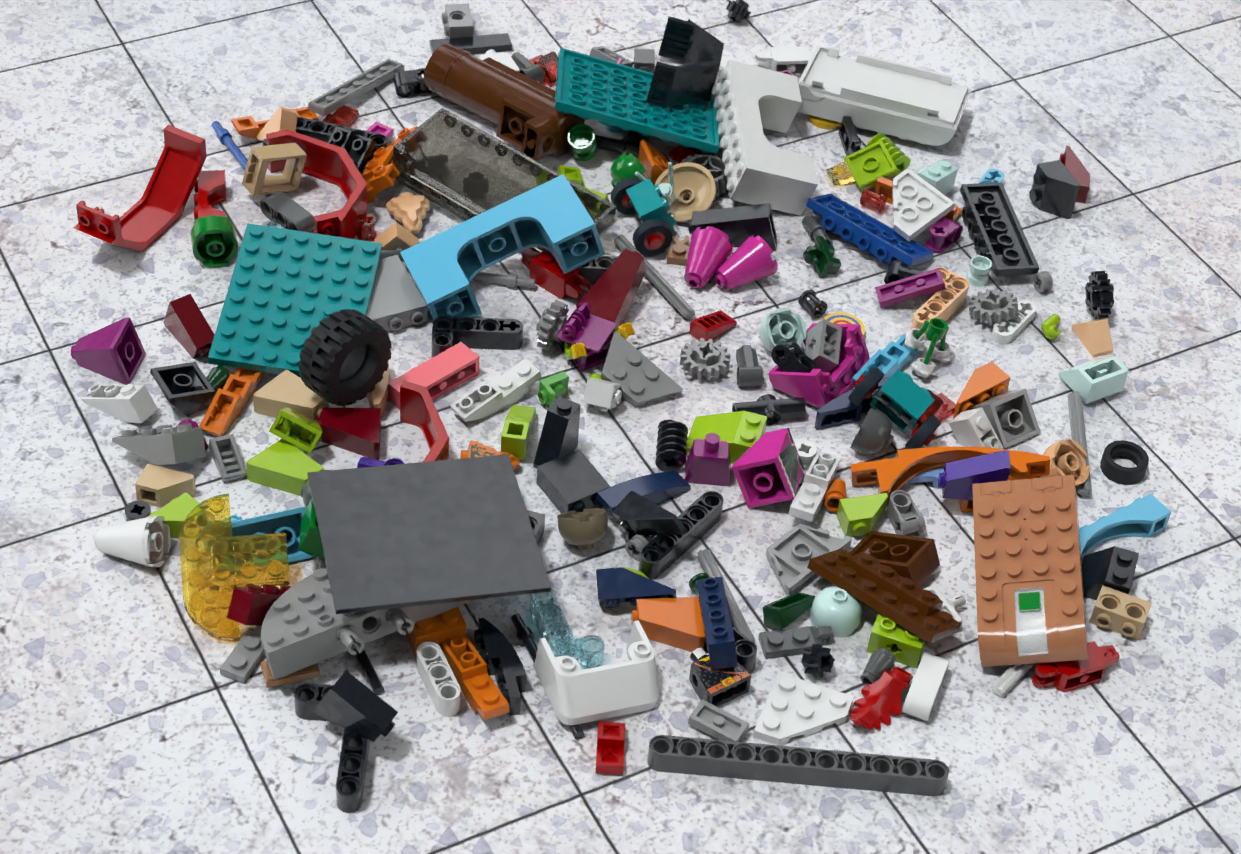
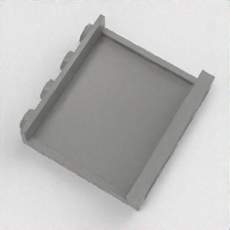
[366,255,427,332]

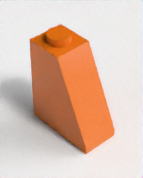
[631,597,705,652]

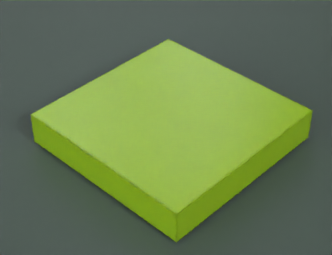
[844,140,899,192]

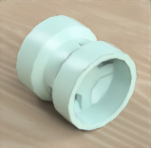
[967,256,992,287]

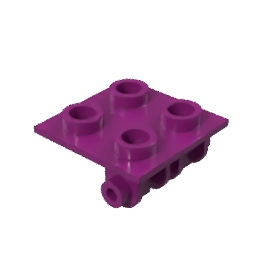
[555,302,617,353]

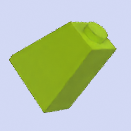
[246,439,324,496]

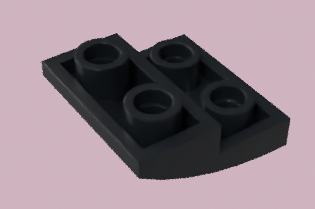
[328,126,376,174]

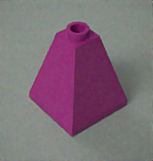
[71,317,146,385]

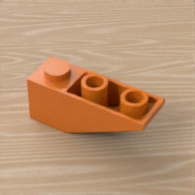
[953,361,1011,419]

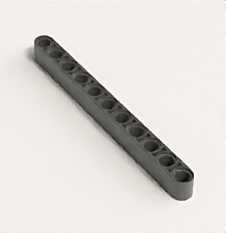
[647,735,949,796]

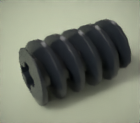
[655,420,688,472]

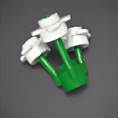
[903,318,954,378]

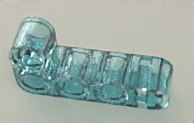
[529,588,605,670]

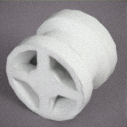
[795,440,817,471]

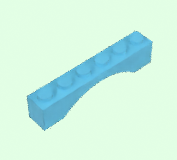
[1079,494,1171,559]

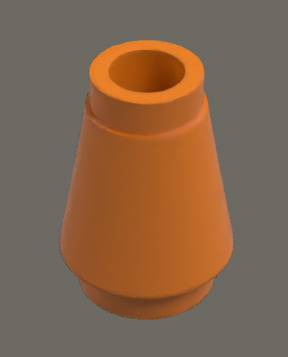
[823,479,847,512]

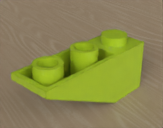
[501,405,536,460]

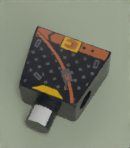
[689,648,752,707]

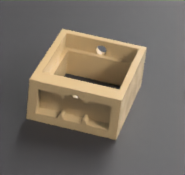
[242,143,307,196]

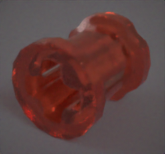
[860,187,887,212]
[356,213,377,242]

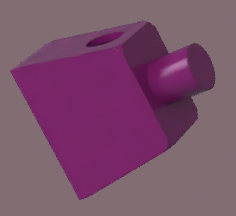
[684,433,731,487]

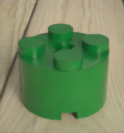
[191,215,239,268]

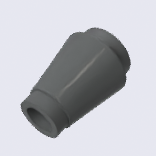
[860,648,896,685]

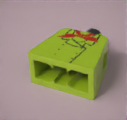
[269,407,323,453]

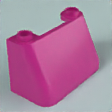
[768,323,869,409]

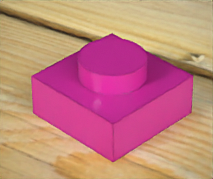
[366,122,394,140]

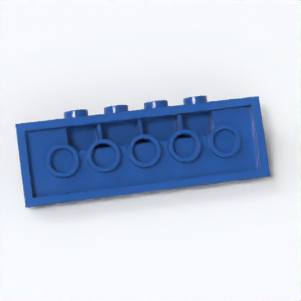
[806,193,934,267]

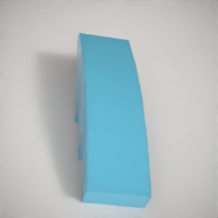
[852,335,924,382]

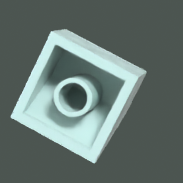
[914,160,958,195]

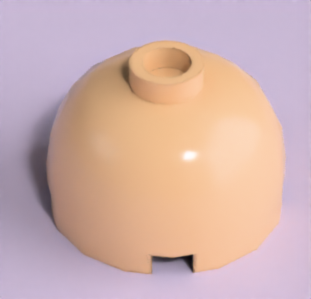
[1043,439,1090,486]

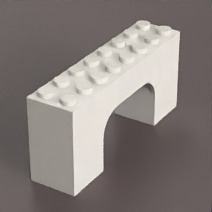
[712,60,818,216]

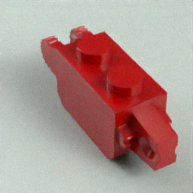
[521,249,591,299]
[1032,641,1120,693]

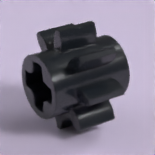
[726,0,751,23]
[801,644,835,678]

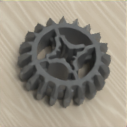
[682,153,729,199]

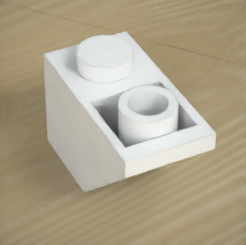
[949,407,1003,449]

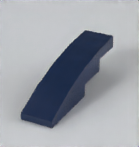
[815,377,890,430]
[597,471,691,515]

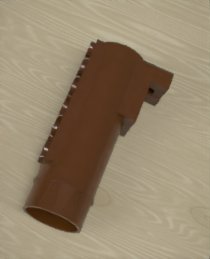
[424,44,585,164]

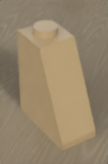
[253,370,329,422]

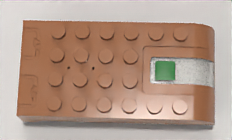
[972,475,1089,667]

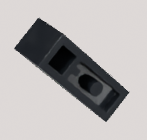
[611,490,688,535]

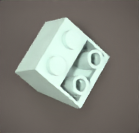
[1059,356,1129,404]

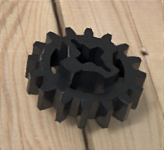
[1085,271,1114,319]

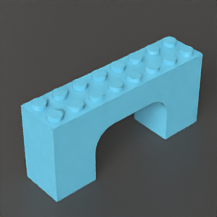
[400,174,605,320]

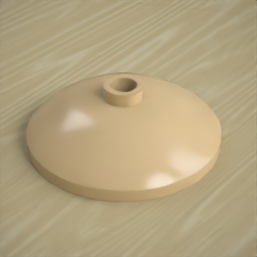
[654,162,716,222]

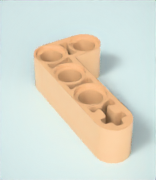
[911,267,969,339]

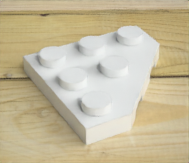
[892,168,955,241]
[753,672,854,745]

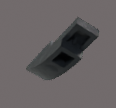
[474,618,526,716]

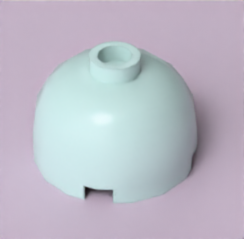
[759,308,807,352]
[810,586,862,638]

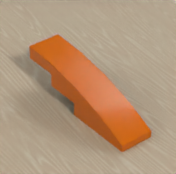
[199,368,264,437]

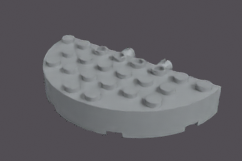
[261,568,471,680]

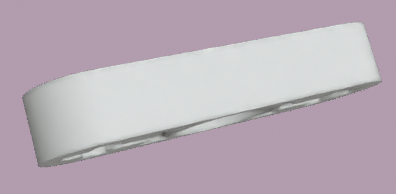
[991,300,1037,344]

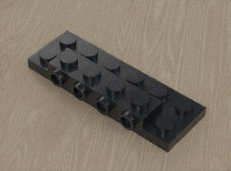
[960,182,1039,276]

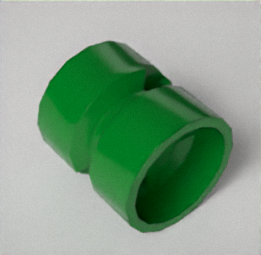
[567,124,598,161]

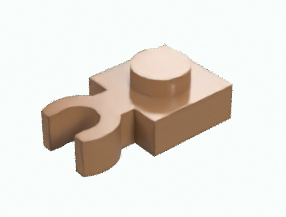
[667,234,689,266]

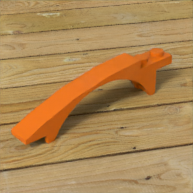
[850,446,1050,506]

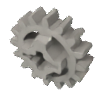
[969,289,1018,324]
[536,300,569,351]
[680,338,730,380]

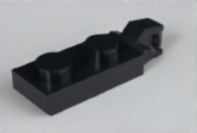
[838,116,861,156]

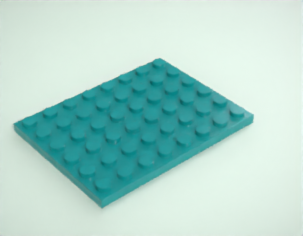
[554,47,719,154]
[208,223,382,377]

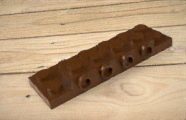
[807,549,961,644]

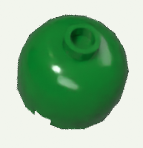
[610,151,651,187]

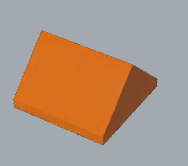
[638,139,670,186]

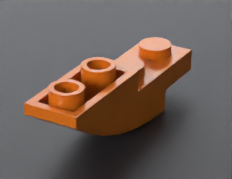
[441,635,509,721]

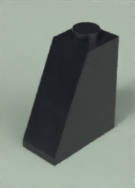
[533,396,581,468]
[313,670,398,742]

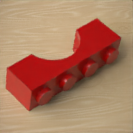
[194,170,226,220]

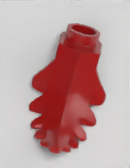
[849,666,913,730]

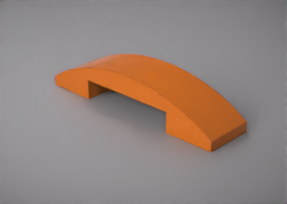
[231,107,319,139]

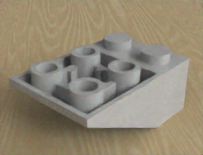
[112,423,206,465]

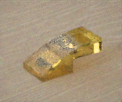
[826,162,857,186]

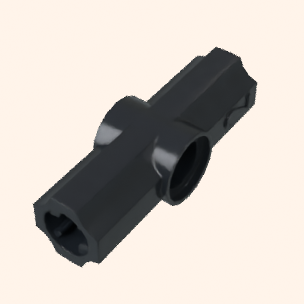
[732,394,806,426]

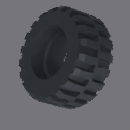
[299,309,392,406]

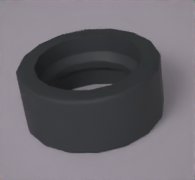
[1100,440,1149,485]

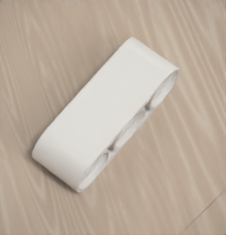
[417,642,461,717]
[902,652,950,721]

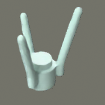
[635,162,675,205]

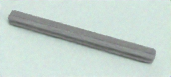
[614,234,695,320]
[1067,391,1092,498]

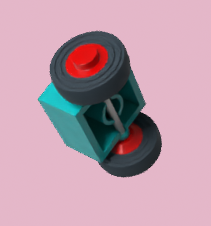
[611,177,676,256]
[848,367,941,449]

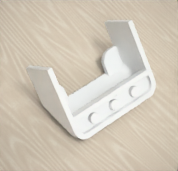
[534,621,659,725]

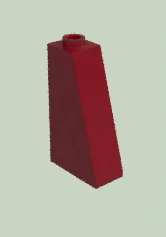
[576,248,646,330]

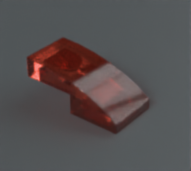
[322,105,360,127]

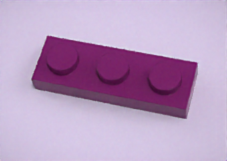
[875,268,946,308]

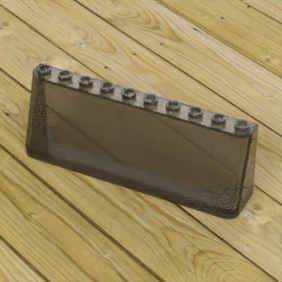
[393,108,616,254]

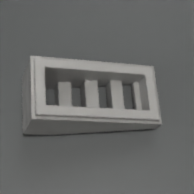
[209,434,247,483]

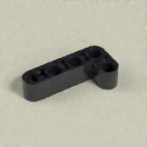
[431,316,523,357]

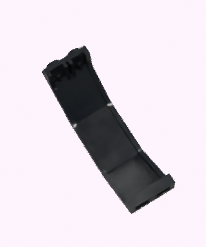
[646,16,724,108]

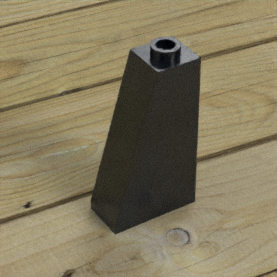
[688,203,777,251]

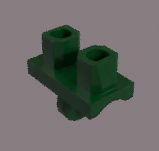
[803,235,841,278]

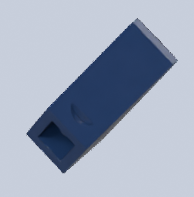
[596,567,677,608]

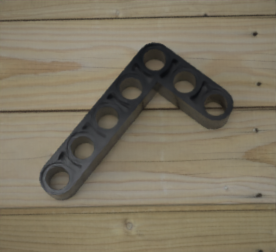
[294,683,370,813]

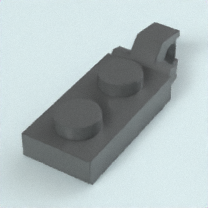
[758,626,834,659]

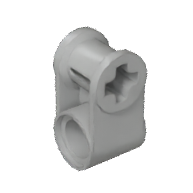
[886,490,926,535]

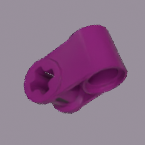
[925,216,963,253]

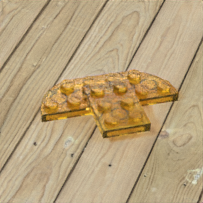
[179,494,290,642]

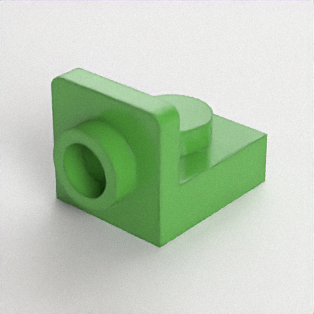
[538,371,569,409]

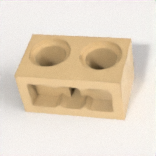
[1089,585,1152,640]

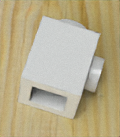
[583,378,622,412]

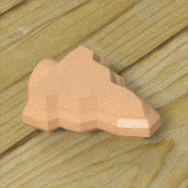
[386,192,430,235]

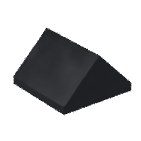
[150,362,215,417]

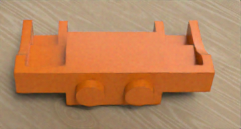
[361,126,424,204]

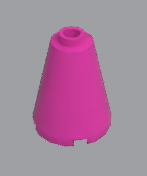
[684,226,734,288]
[715,235,778,290]

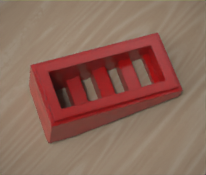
[689,310,737,341]

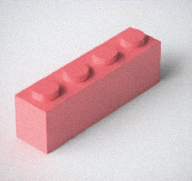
[388,342,480,410]

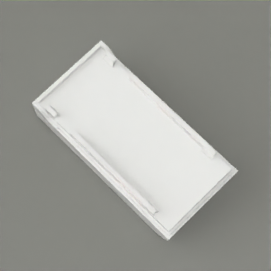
[797,46,972,146]

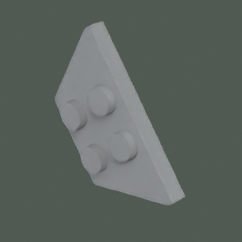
[601,332,683,407]
[766,523,852,595]

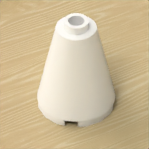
[94,516,171,567]

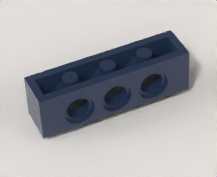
[696,577,738,670]

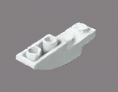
[450,358,541,422]
[788,451,841,522]

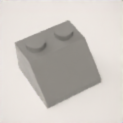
[973,389,1041,449]

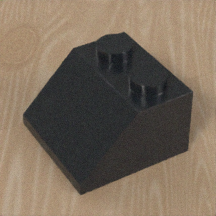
[1029,160,1080,219]
[1082,546,1139,600]

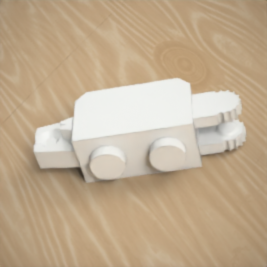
[754,47,813,77]

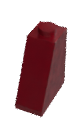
[164,294,215,359]
[317,407,381,460]

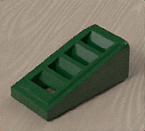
[763,592,815,630]

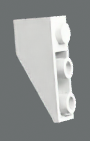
[81,384,158,423]

